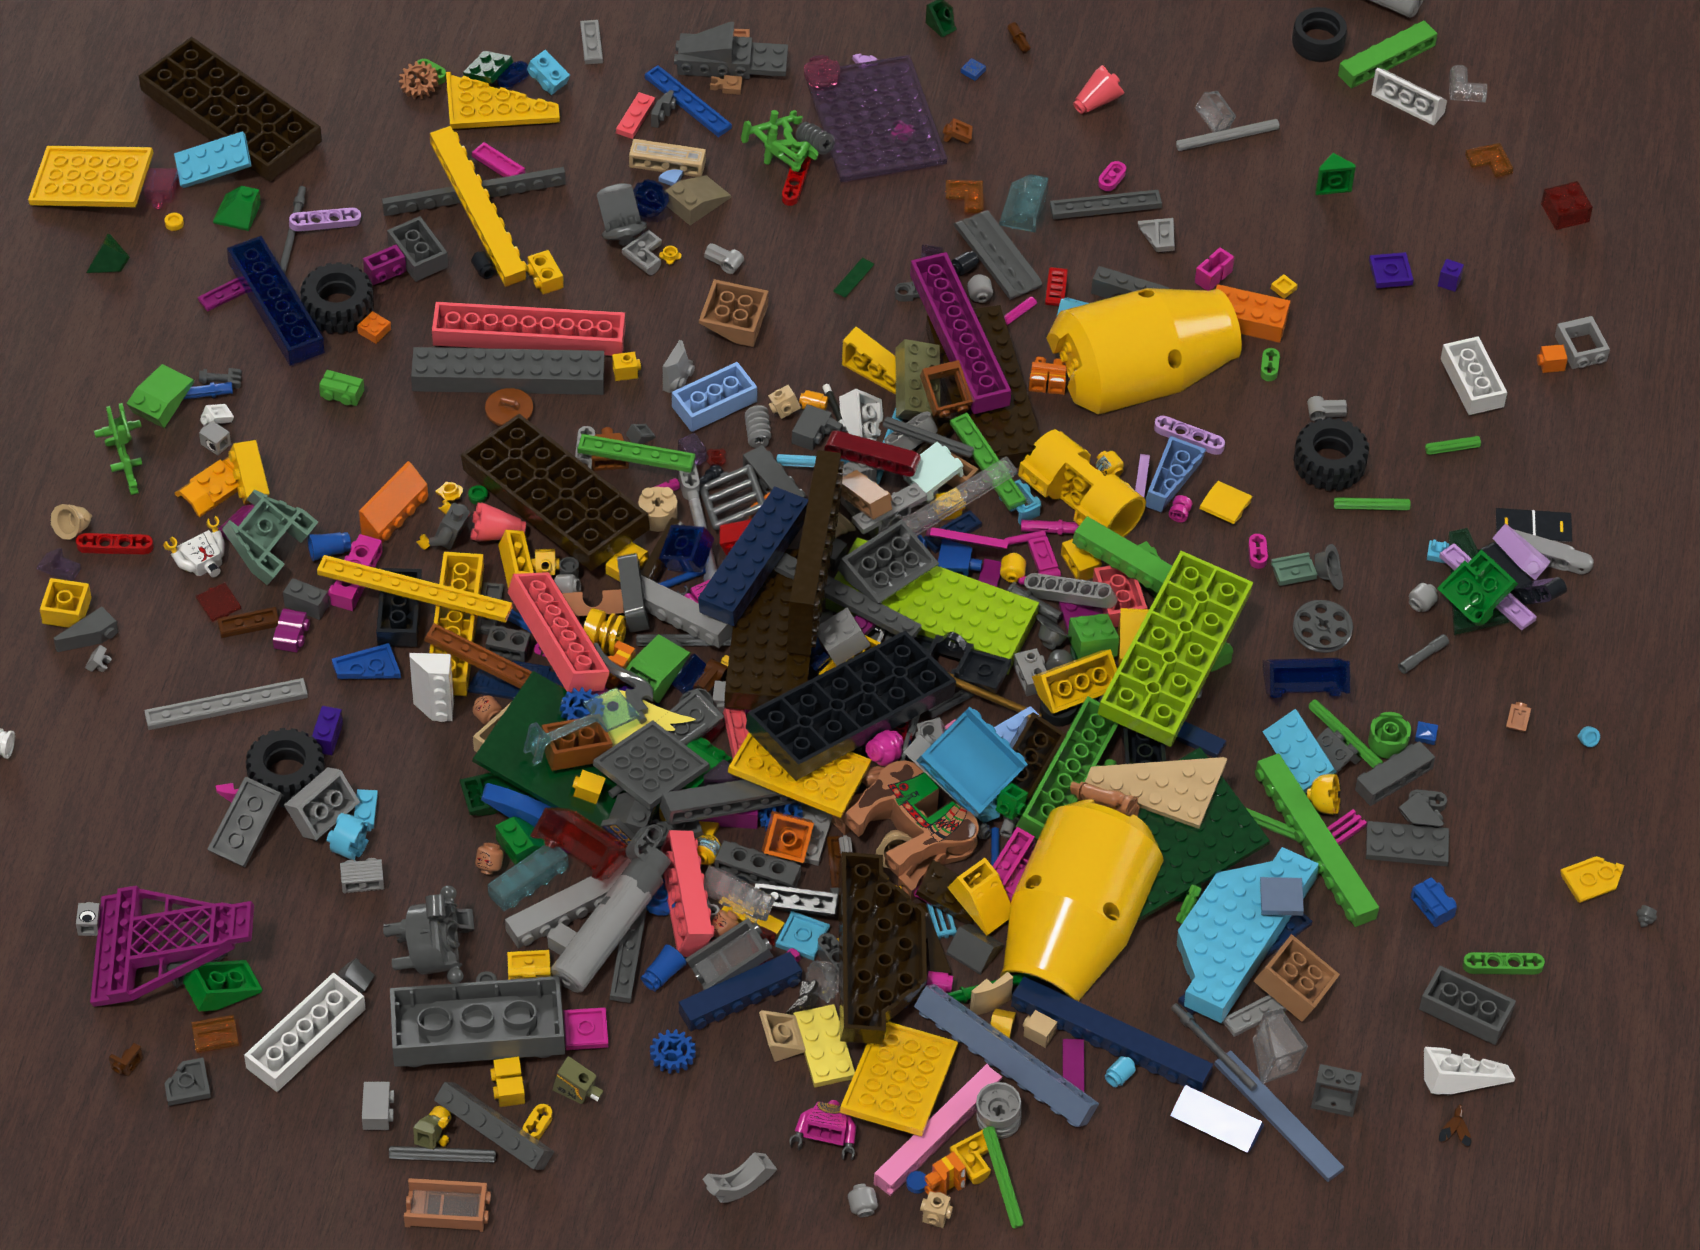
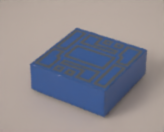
[961,58,986,81]

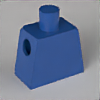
[937,538,983,577]

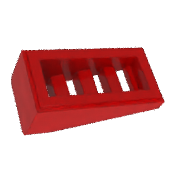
[1045,267,1068,306]

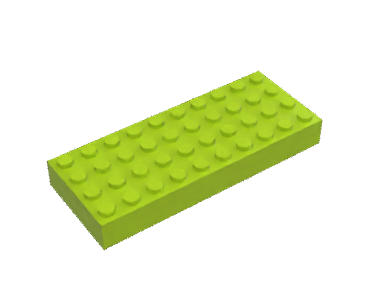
[825,537,1039,674]
[1097,551,1253,747]

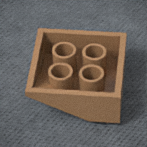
[699,279,769,347]
[1254,934,1340,1022]

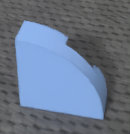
[659,169,683,186]

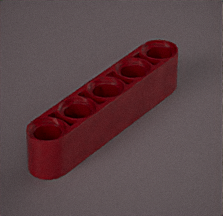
[824,430,921,477]

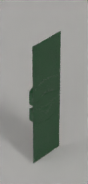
[833,257,874,297]

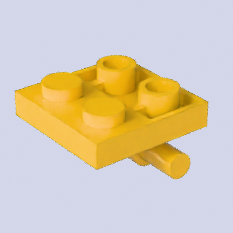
[507,950,551,980]

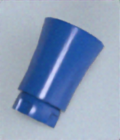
[307,532,351,561]
[641,944,687,991]

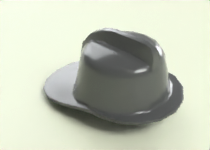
[1315,544,1344,590]
[1036,615,1071,650]

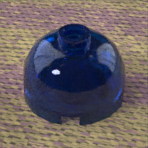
[633,179,669,218]

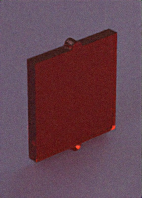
[196,583,241,622]

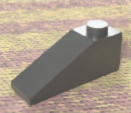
[53,607,118,652]

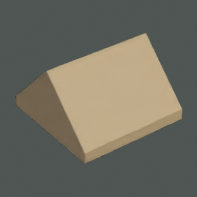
[759,1010,806,1062]

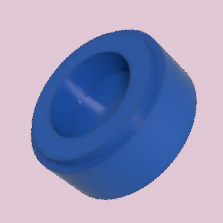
[906,1171,927,1194]

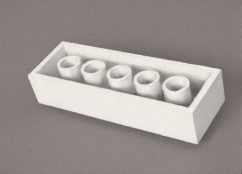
[244,973,366,1092]

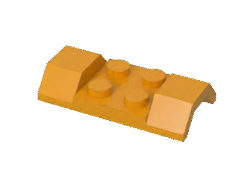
[175,456,239,518]

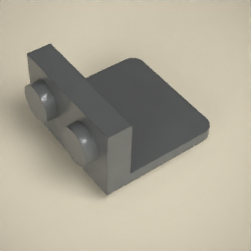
[1316,727,1361,774]

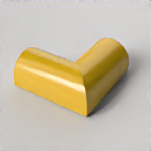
[949,1129,991,1185]

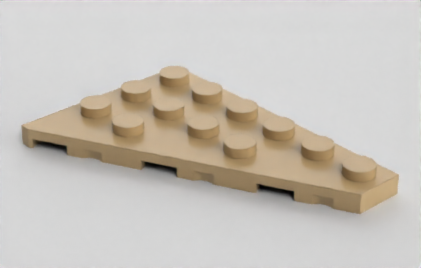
[1085,757,1227,829]

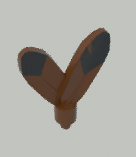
[1439,1104,1471,1147]

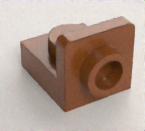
[943,118,973,144]

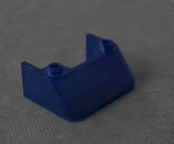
[1263,658,1350,698]

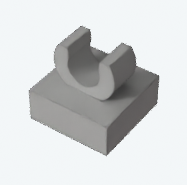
[85,645,112,672]

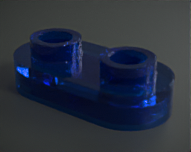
[497,61,529,88]

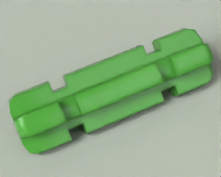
[1176,884,1201,924]

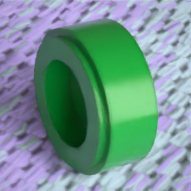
[468,485,488,505]

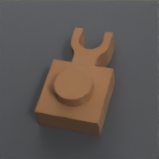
[710,75,742,95]

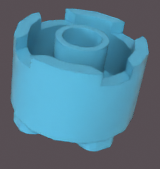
[327,813,371,860]

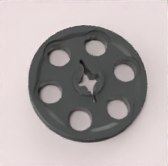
[1293,600,1353,653]

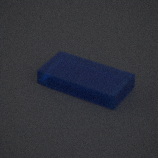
[672,653,706,694]

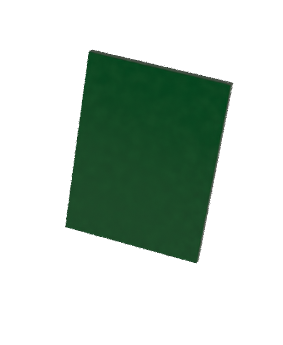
[472,671,626,843]

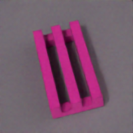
[1327,809,1367,845]

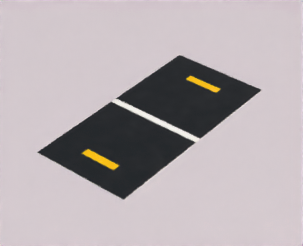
[1496,508,1572,542]

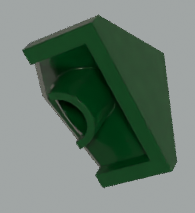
[925,0,957,37]
[86,234,130,273]

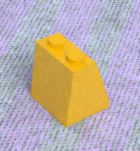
[1118,608,1149,667]

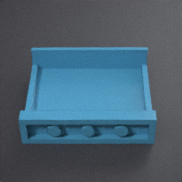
[916,707,1028,818]

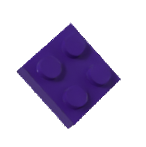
[1369,252,1414,288]

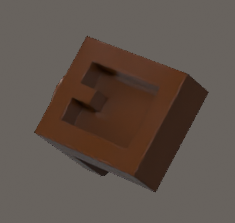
[109,1043,143,1077]

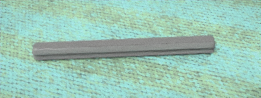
[1176,119,1279,151]

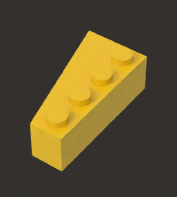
[842,327,896,395]

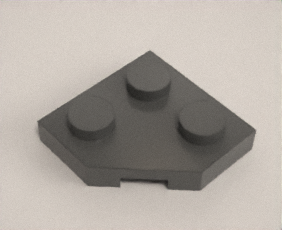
[164,1058,211,1106]

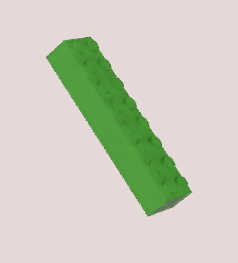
[1015,696,1118,839]

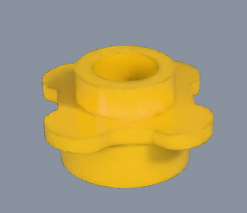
[659,246,682,265]

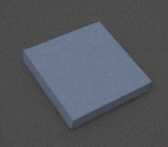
[1260,877,1304,916]

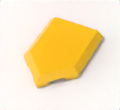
[1560,856,1624,903]

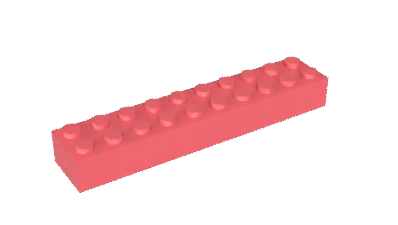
[432,302,625,356]

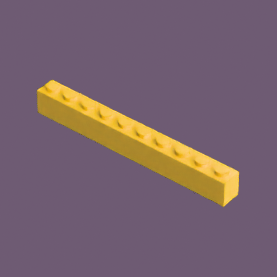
[430,126,528,287]

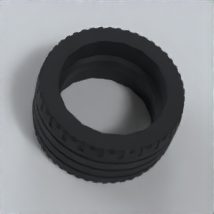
[1292,7,1347,62]

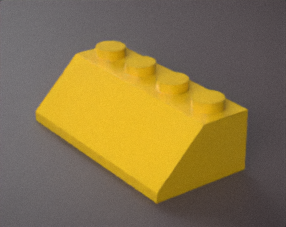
[1032,649,1117,714]

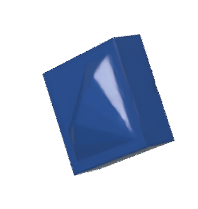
[1415,721,1438,745]

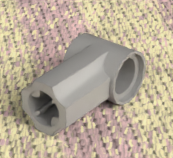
[704,243,744,274]
[1307,396,1347,421]

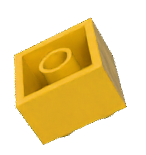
[40,578,91,628]

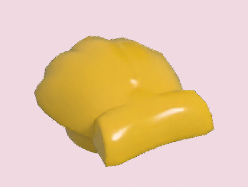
[435,482,463,501]

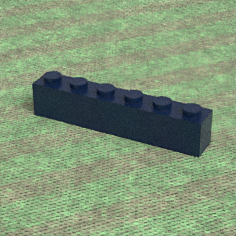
[679,952,802,1032]

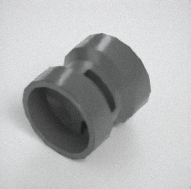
[559,557,579,579]

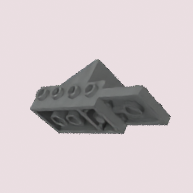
[674,22,788,79]

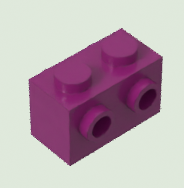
[363,244,406,285]

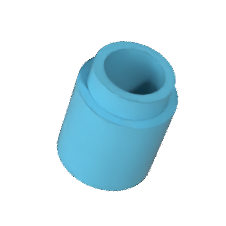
[1105,1056,1136,1087]

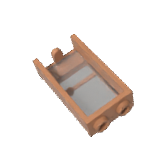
[404,1178,491,1232]

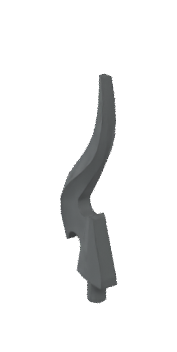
[594,643,653,724]

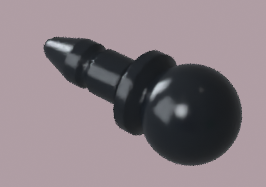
[700,464,724,484]

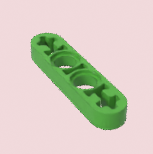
[1462,952,1545,975]

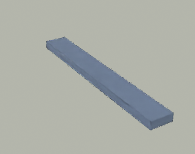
[1214,1050,1344,1182]

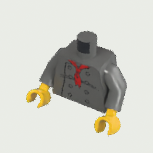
[416,500,471,550]

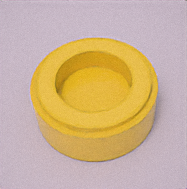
[164,213,184,231]

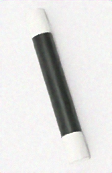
[822,384,847,431]

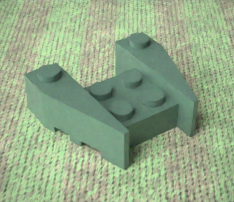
[222,490,318,585]

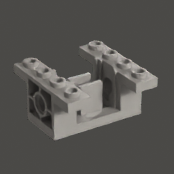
[839,461,927,538]

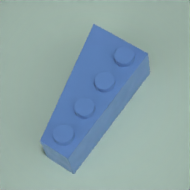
[1145,436,1206,512]

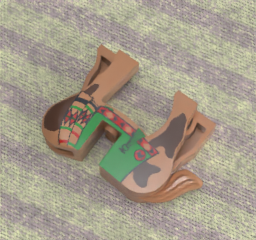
[832,761,979,901]

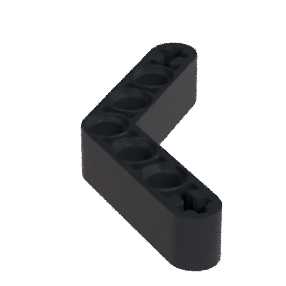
[1477,541,1567,605]

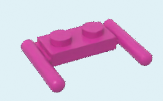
[1004,530,1061,585]

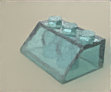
[999,174,1049,232]

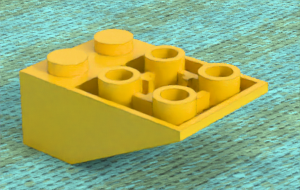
[947,858,1011,936]

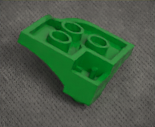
[1437,549,1518,626]

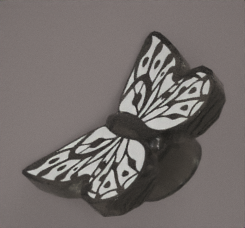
[785,979,819,1014]

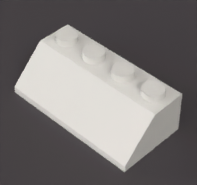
[1371,68,1447,125]
[409,653,454,722]

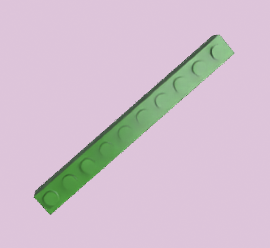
[1255,753,1379,927]

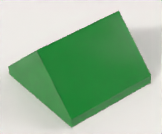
[1315,153,1356,195]

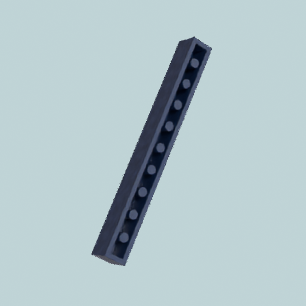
[1011,977,1213,1092]

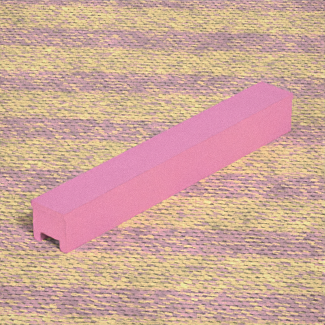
[874,1064,1002,1196]

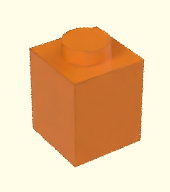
[1537,344,1568,373]

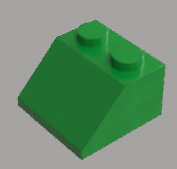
[495,816,552,868]

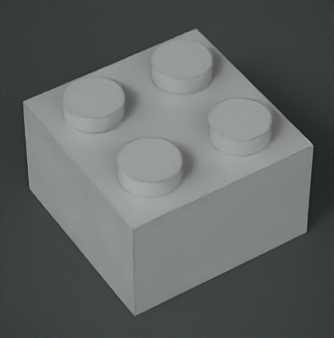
[817,608,871,666]

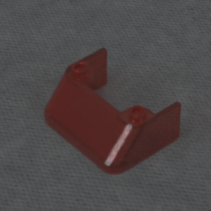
[530,808,628,881]

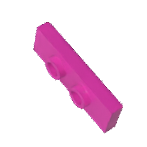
[472,142,525,177]

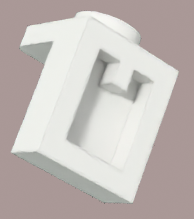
[200,404,234,426]

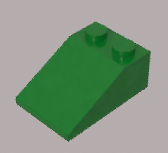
[682,737,732,790]
[183,960,262,1011]

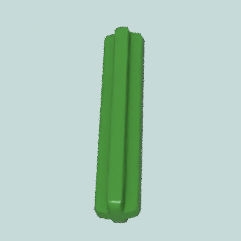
[1425,436,1481,455]

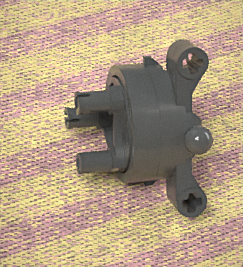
[383,885,475,984]

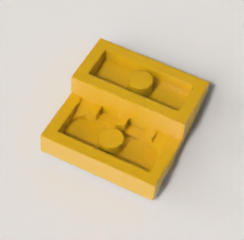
[1199,481,1253,524]

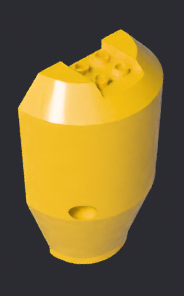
[1046,288,1242,415]
[1000,799,1164,1002]

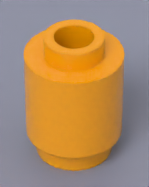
[799,390,828,410]

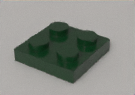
[463,51,514,83]

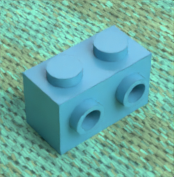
[527,50,570,95]

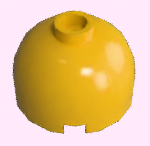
[1307,774,1340,814]

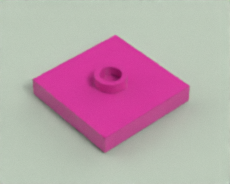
[563,1007,608,1050]

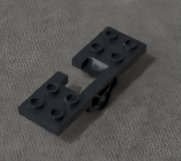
[914,632,1012,694]

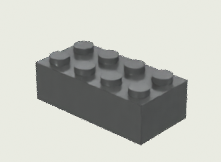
[1419,965,1516,1045]

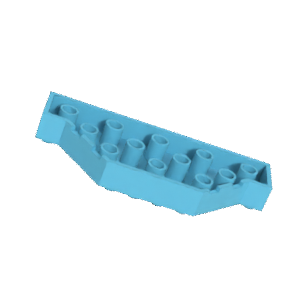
[1177,847,1319,1023]

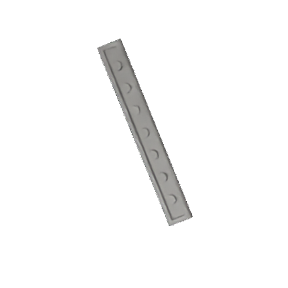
[144,678,308,730]

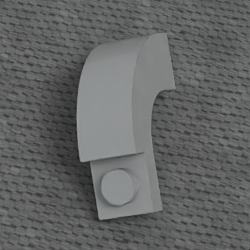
[702,1152,777,1203]

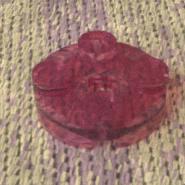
[804,55,840,88]

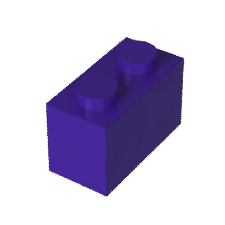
[312,706,343,756]

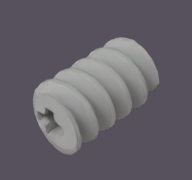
[745,405,771,448]

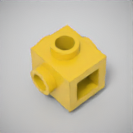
[531,549,559,577]

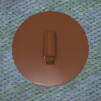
[485,388,533,426]

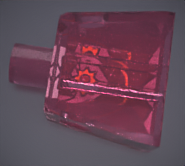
[143,168,179,209]

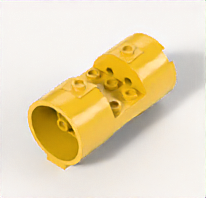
[1018,429,1146,537]

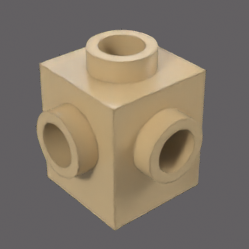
[768,385,801,419]
[920,1191,953,1228]

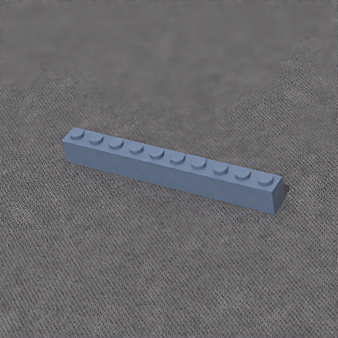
[914,984,1099,1127]

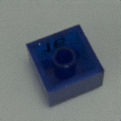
[659,525,714,573]

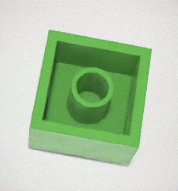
[1068,614,1119,659]

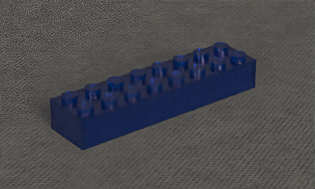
[227,236,325,366]

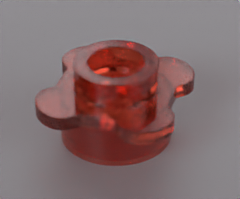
[707,449,726,466]

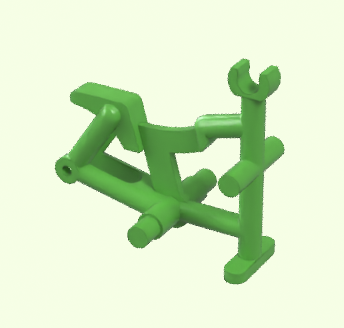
[741,110,818,172]
[94,403,142,495]

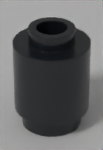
[471,251,496,279]
[951,251,979,276]

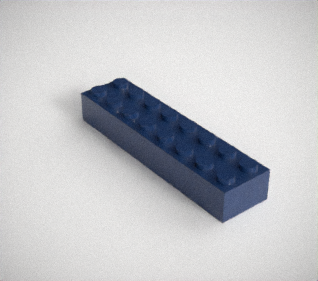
[698,486,808,626]

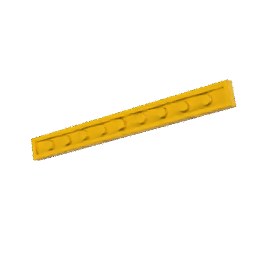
[317,555,513,623]

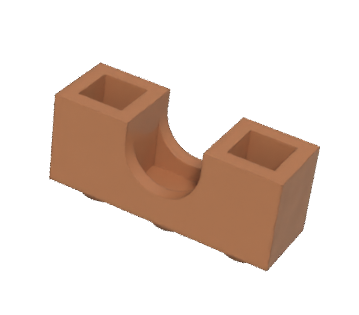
[562,589,624,621]

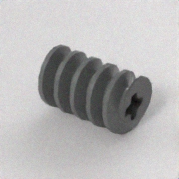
[796,121,835,155]

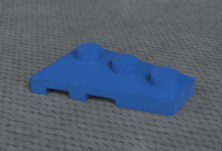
[331,643,401,679]

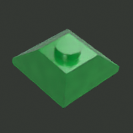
[213,186,261,231]

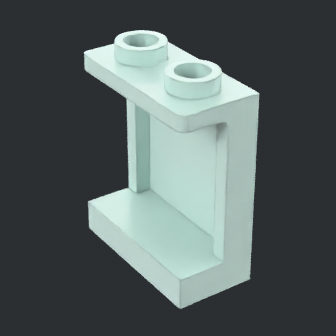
[903,442,964,503]

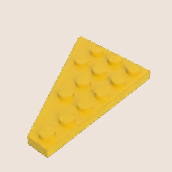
[446,72,560,129]

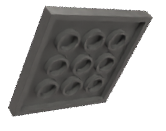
[593,720,709,810]

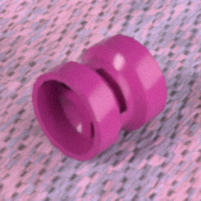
[1168,495,1193,522]

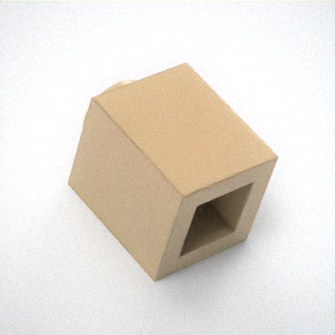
[1023,1010,1057,1048]

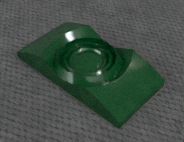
[460,772,540,815]

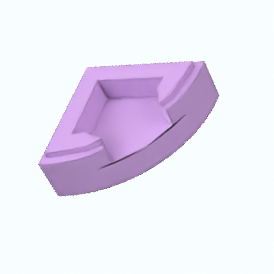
[852,54,878,71]

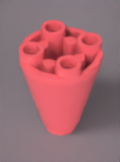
[1073,65,1124,114]
[470,503,526,542]

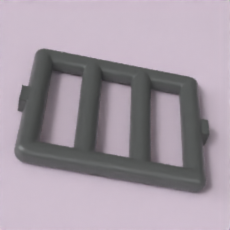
[700,465,765,530]

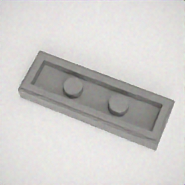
[580,20,603,64]
[1223,995,1287,1037]

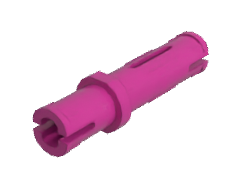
[1021,520,1080,535]

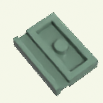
[1271,552,1317,586]

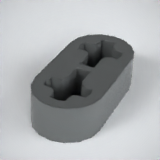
[1408,789,1447,812]

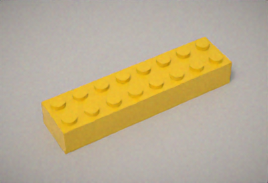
[429,552,484,696]

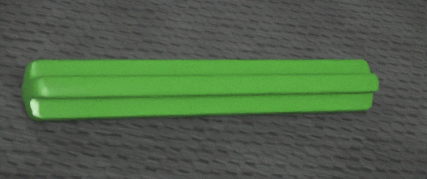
[1333,497,1411,510]
[1246,808,1297,841]

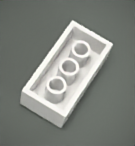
[1441,336,1507,415]

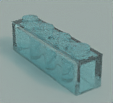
[488,840,568,911]

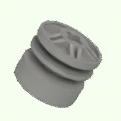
[976,1082,1021,1139]

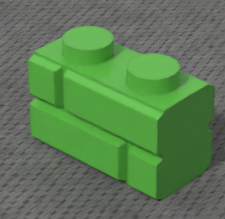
[319,370,364,406]

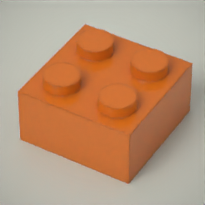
[357,311,391,344]

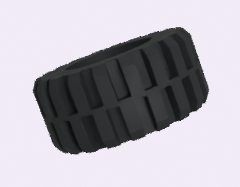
[300,262,374,334]
[1293,417,1369,491]
[246,728,325,807]

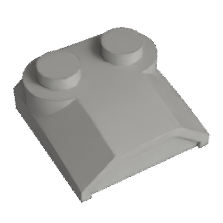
[663,340,695,393]

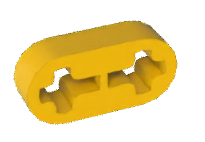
[523,1104,552,1140]

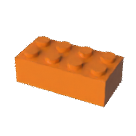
[1216,284,1290,343]

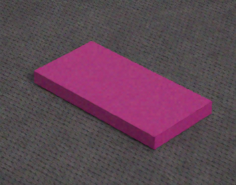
[926,527,1008,549]

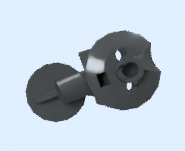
[597,183,647,245]

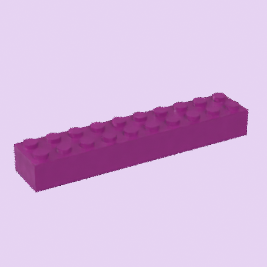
[910,252,1011,414]

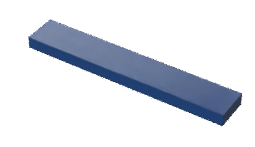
[645,65,732,137]

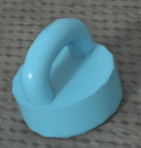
[1577,726,1600,747]

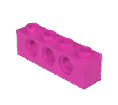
[328,534,383,611]

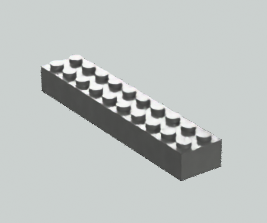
[411,347,605,395]

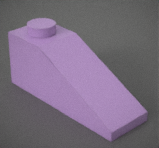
[1493,523,1550,580]

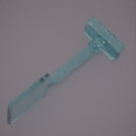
[523,688,640,765]

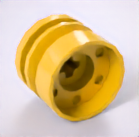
[583,608,626,656]

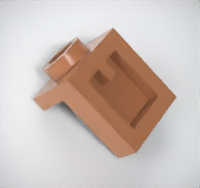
[1506,702,1531,732]

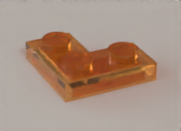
[1465,143,1514,177]
[946,180,983,213]

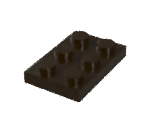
[915,860,973,924]

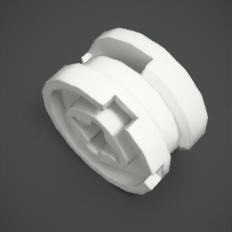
[0,728,15,759]

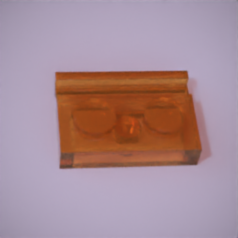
[191,1015,239,1052]

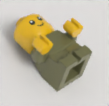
[413,1106,451,1150]

